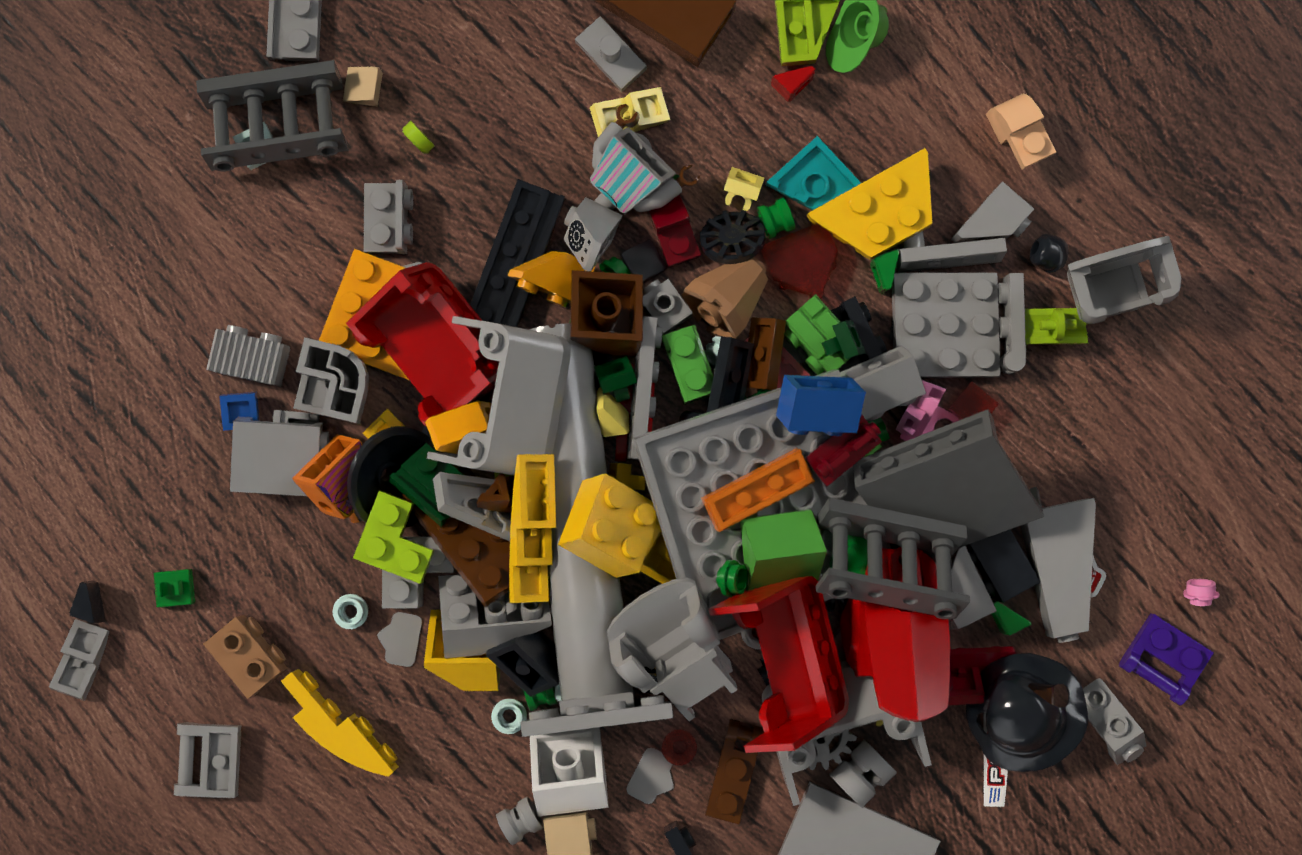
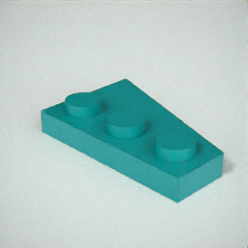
[766,136,861,211]

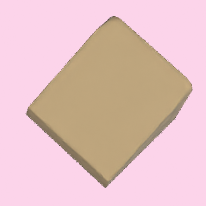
[343,67,383,107]

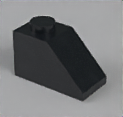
[486,631,559,697]

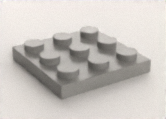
[892,273,1001,378]

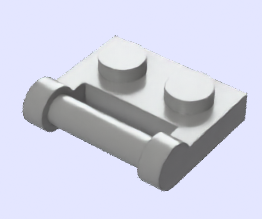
[174,722,242,798]

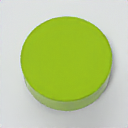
[402,120,435,154]

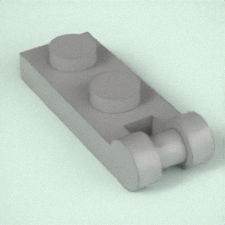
[998,273,1026,374]

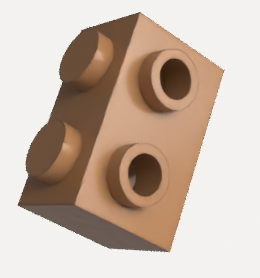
[203,615,288,699]

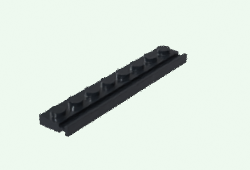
[422,179,566,438]

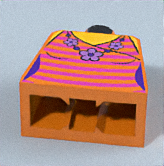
[292,434,363,523]

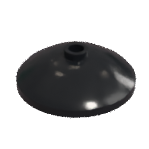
[347,426,440,528]

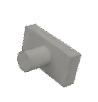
[575,16,647,92]

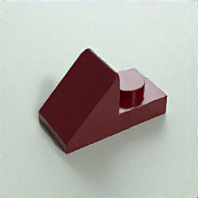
[648,195,701,268]

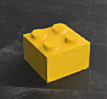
[558,473,658,578]

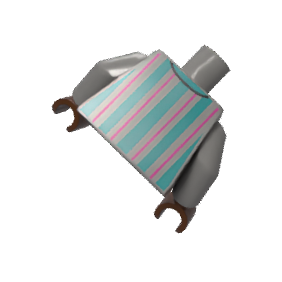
[590,104,700,214]

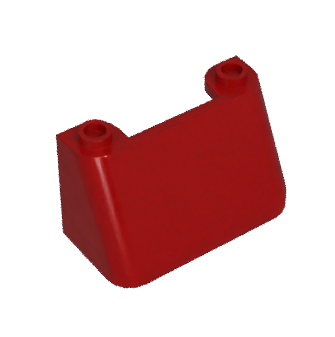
[346,262,499,427]

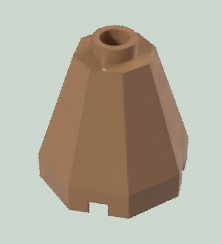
[681,257,768,339]

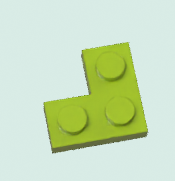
[353,491,435,584]

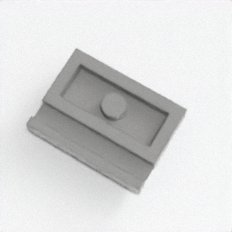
[266,0,322,62]

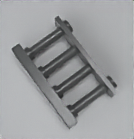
[196,60,349,172]
[816,498,970,619]

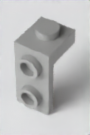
[1083,678,1146,765]

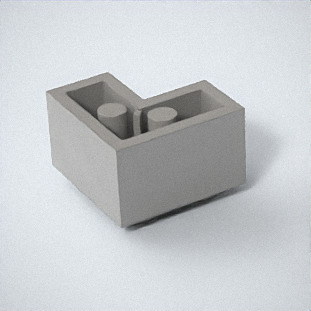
[382,536,458,608]

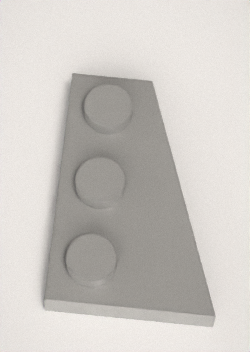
[433,472,511,542]

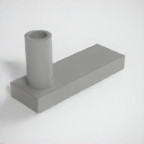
[897,231,1007,273]

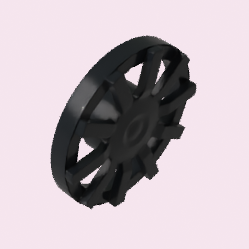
[700,210,766,264]

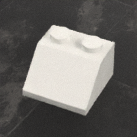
[530,727,609,817]

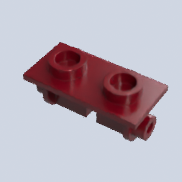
[805,414,882,487]

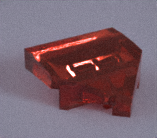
[760,223,838,299]

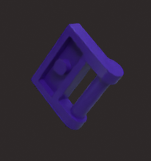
[1119,613,1214,706]

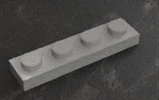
[627,316,662,460]

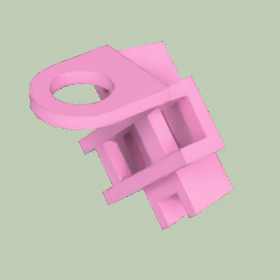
[896,380,959,441]

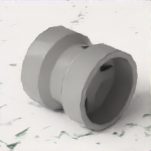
[496,796,544,845]

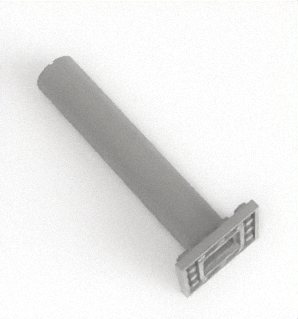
[520,323,674,737]

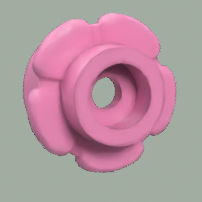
[1183,579,1220,606]

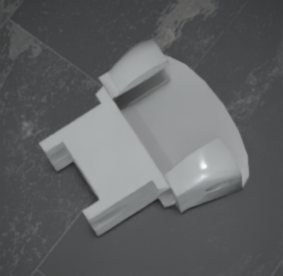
[1067,236,1181,324]
[607,578,738,721]

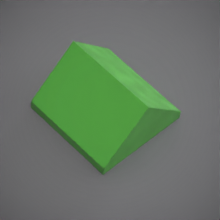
[740,509,827,590]

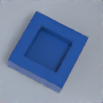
[219,392,260,431]

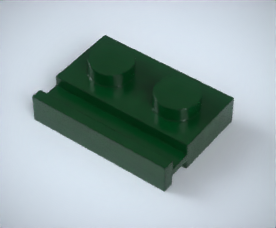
[389,443,463,527]

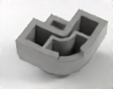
[293,337,369,424]

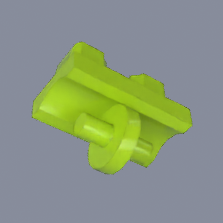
[1025,308,1088,345]

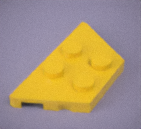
[807,148,932,260]

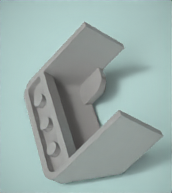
[426,316,571,476]
[762,661,932,806]

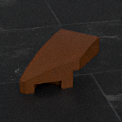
[477,473,514,513]

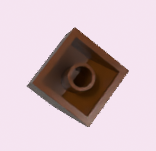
[570,270,643,356]

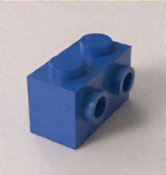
[776,375,866,436]

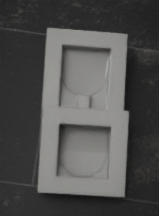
[49,619,109,701]

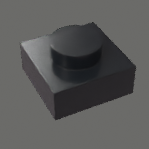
[664,820,697,855]

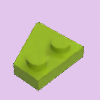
[775,0,840,66]

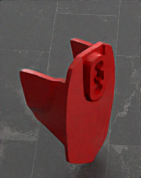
[840,547,950,722]

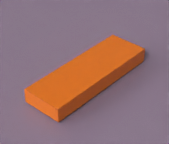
[701,448,815,532]

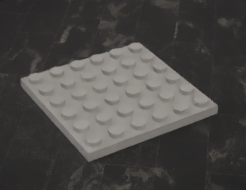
[633,369,891,640]

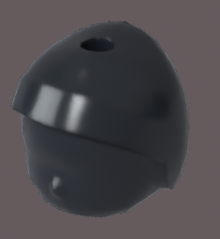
[1029,234,1069,273]

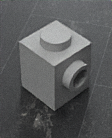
[643,279,693,335]

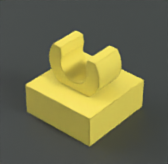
[724,167,764,211]

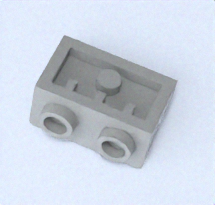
[364,180,413,254]

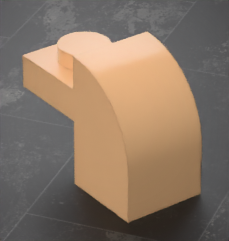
[986,93,1056,170]

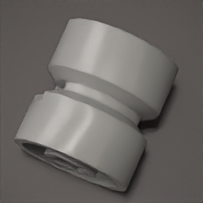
[829,739,897,808]

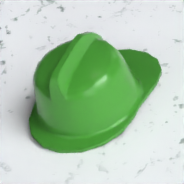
[826,0,889,73]

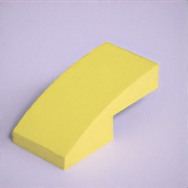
[590,87,670,137]

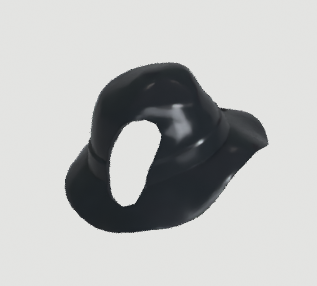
[966,653,1088,772]

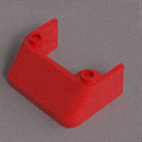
[708,576,849,753]

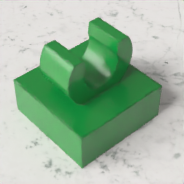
[154,569,195,608]

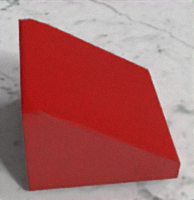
[771,66,815,102]

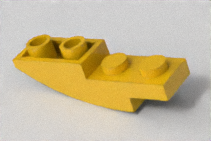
[281,669,399,777]

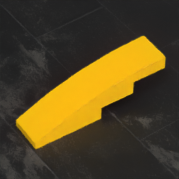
[509,454,556,603]

